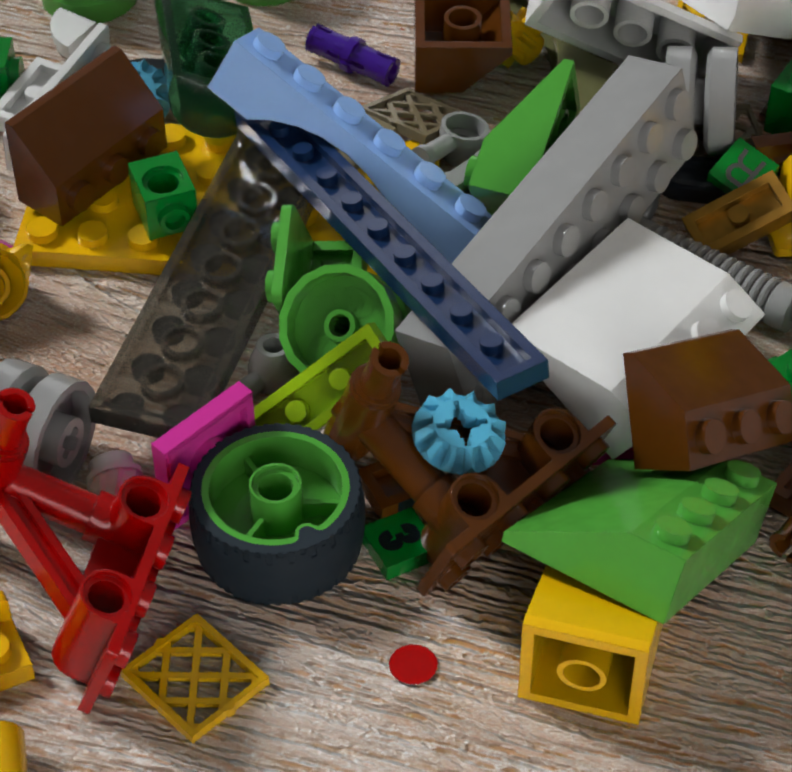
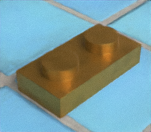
[681,170,792,255]

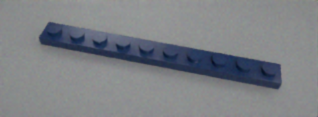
[234,110,549,401]

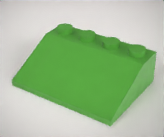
[501,459,777,625]

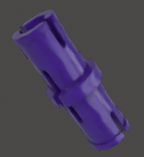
[305,23,401,87]

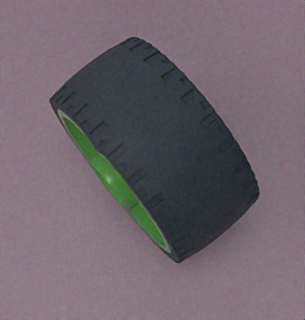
[189,423,365,606]

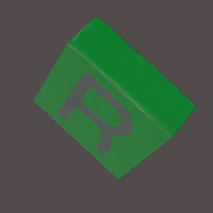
[707,137,780,194]

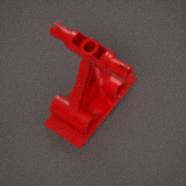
[0,387,192,714]

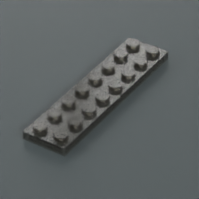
[88,130,339,438]

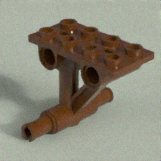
[324,341,617,597]

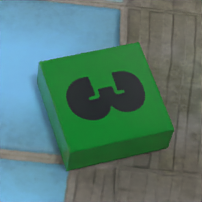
[362,507,430,580]

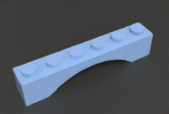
[207,27,492,264]

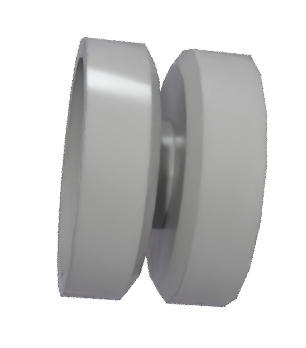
[665,46,738,156]
[0,358,97,484]

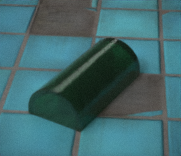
[154,0,253,138]

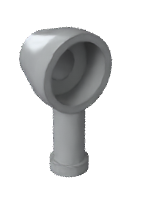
[412,111,490,166]
[212,333,300,399]

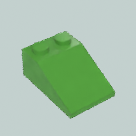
[464,59,581,215]

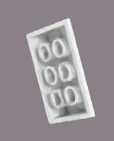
[512,218,765,460]

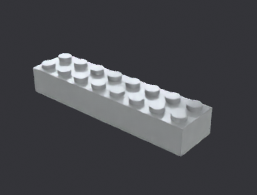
[395,55,697,406]

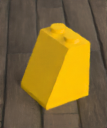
[518,565,663,725]

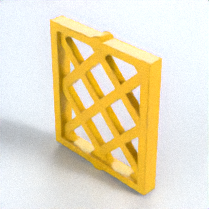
[121,613,270,744]

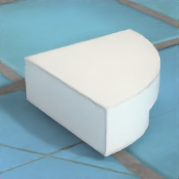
[50,8,97,58]

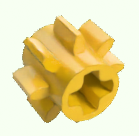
[501,7,545,68]

